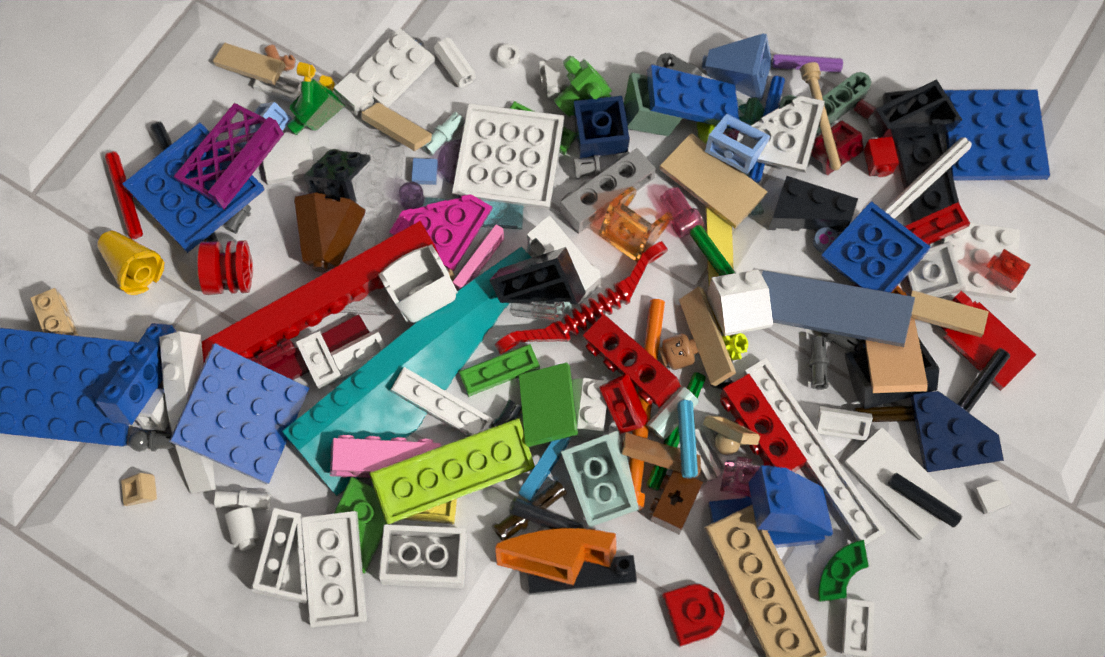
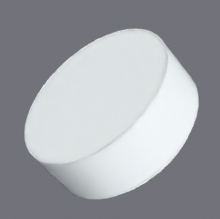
[496,44,520,69]

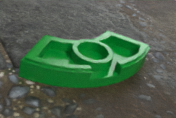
[819,540,869,602]

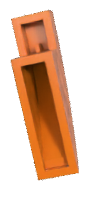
[495,528,617,585]

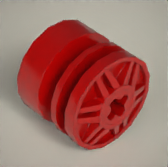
[198,240,253,295]

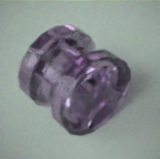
[399,182,425,210]

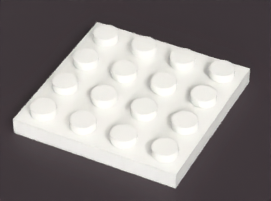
[452,103,565,210]

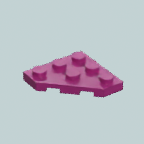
[389,194,493,272]

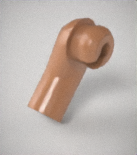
[264,45,296,71]

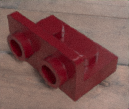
[811,120,864,175]

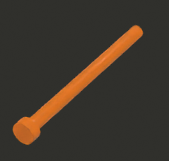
[628,299,665,510]

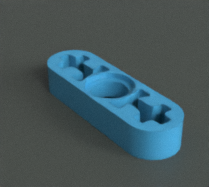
[519,437,571,501]

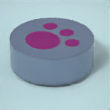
[813,228,839,253]

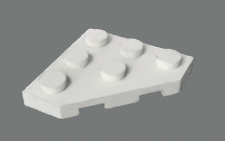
[737,96,825,173]

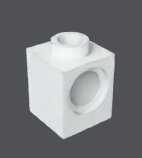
[334,72,374,117]

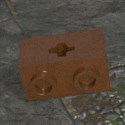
[649,470,703,535]

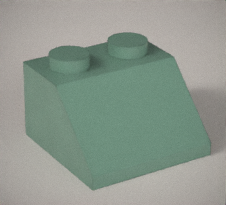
[624,72,682,136]

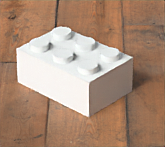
[379,524,467,588]

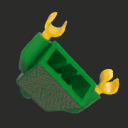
[287,62,345,135]

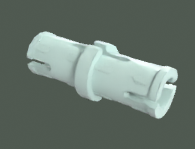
[422,112,465,156]

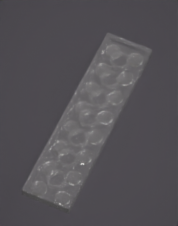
[339,128,406,316]

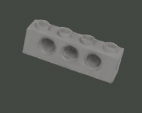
[560,148,656,234]

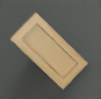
[703,416,760,455]

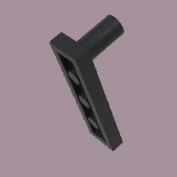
[527,555,637,595]

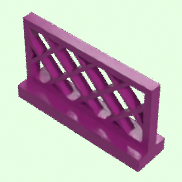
[174,103,284,209]

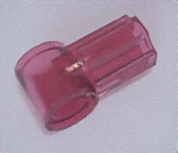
[660,187,704,238]

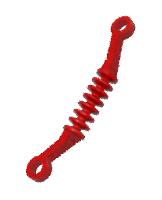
[494,241,668,354]

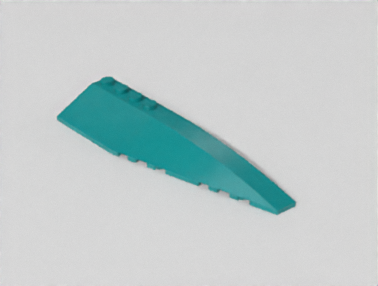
[282,246,532,497]

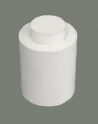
[225,507,260,551]

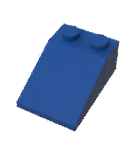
[748,465,833,536]

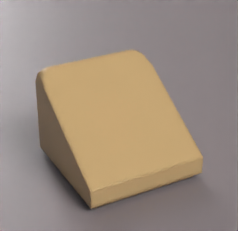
[121,473,157,506]

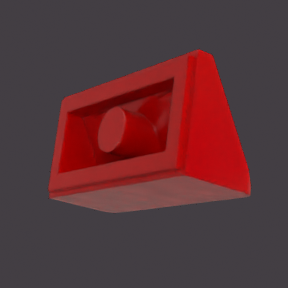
[599,374,648,434]

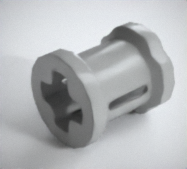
[574,155,600,179]

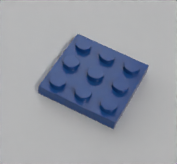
[821,201,931,293]

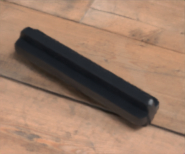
[957,348,1010,412]
[888,473,962,528]
[509,498,584,529]

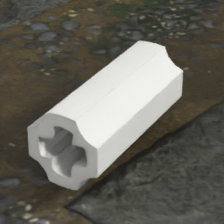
[433,38,476,87]

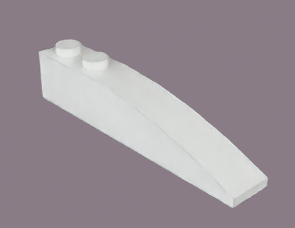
[159,331,216,494]

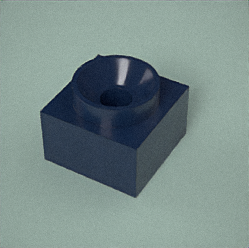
[573,96,630,158]

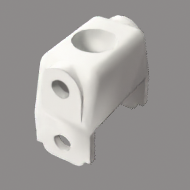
[378,244,458,323]

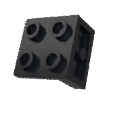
[304,149,371,203]

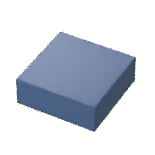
[412,158,438,185]

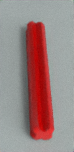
[105,151,143,240]

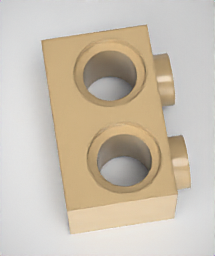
[30,288,79,336]

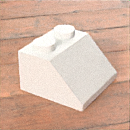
[706,269,773,336]
[572,378,610,439]

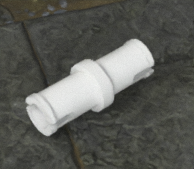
[214,490,271,510]

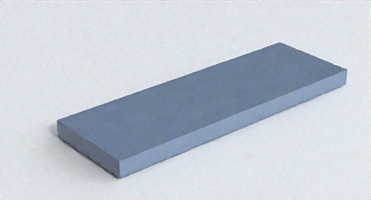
[762,270,915,347]

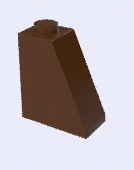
[294,193,366,272]

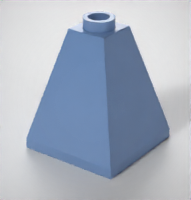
[702,34,772,101]

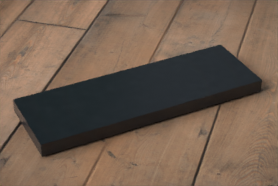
[883,90,959,223]

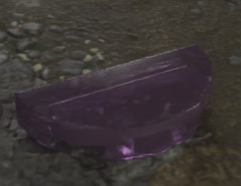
[438,139,462,185]

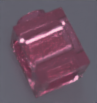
[720,456,760,498]

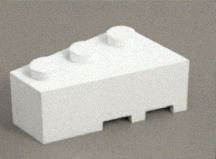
[252,508,307,604]

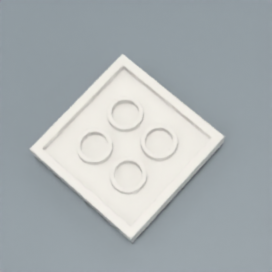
[942,223,1020,302]

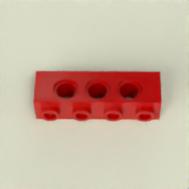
[583,314,681,408]
[720,373,808,472]

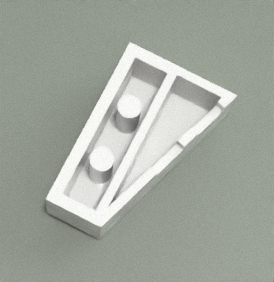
[527,215,601,305]

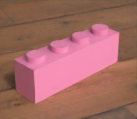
[330,435,440,478]

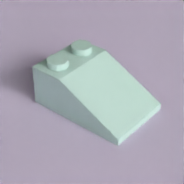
[561,431,639,527]

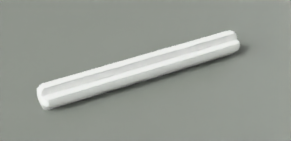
[883,137,972,219]

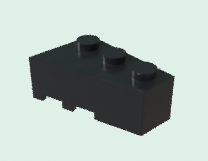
[867,79,962,139]
[768,176,858,232]
[490,247,586,304]

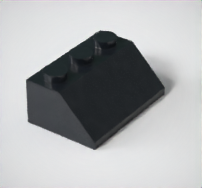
[845,337,940,409]

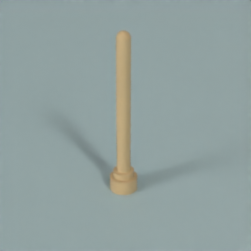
[800,62,841,171]

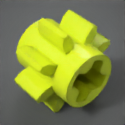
[722,333,748,360]

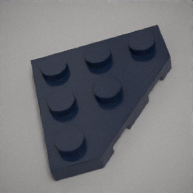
[910,391,1004,472]

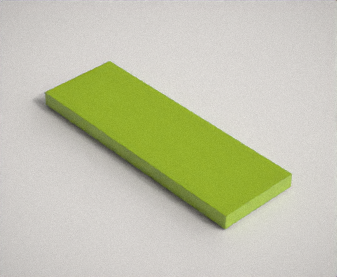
[369,419,535,524]

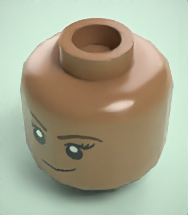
[659,333,699,370]

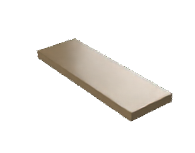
[704,505,827,657]

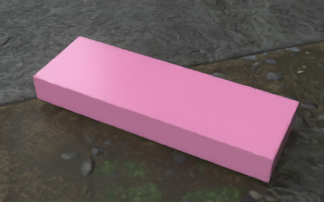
[453,224,504,291]

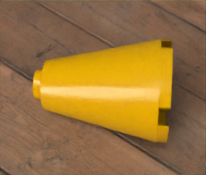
[97,230,165,295]

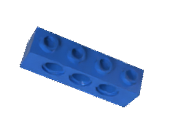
[96,323,176,425]

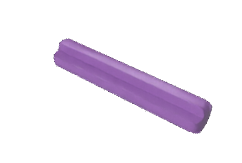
[772,54,843,72]

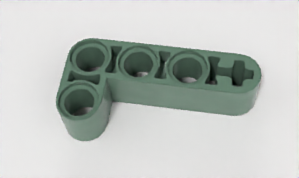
[779,72,871,136]

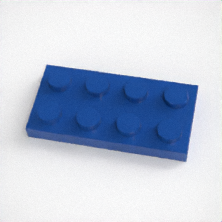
[647,64,739,130]

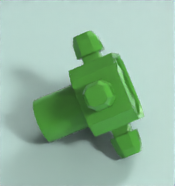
[554,56,612,117]

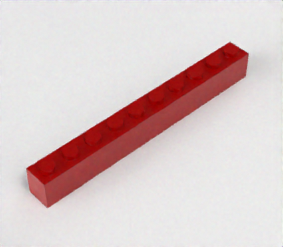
[201,220,439,363]

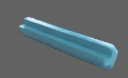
[677,400,698,478]

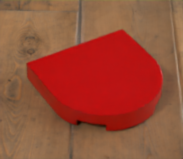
[662,584,725,647]

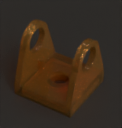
[598,187,673,263]

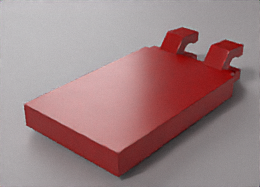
[940,291,1037,391]

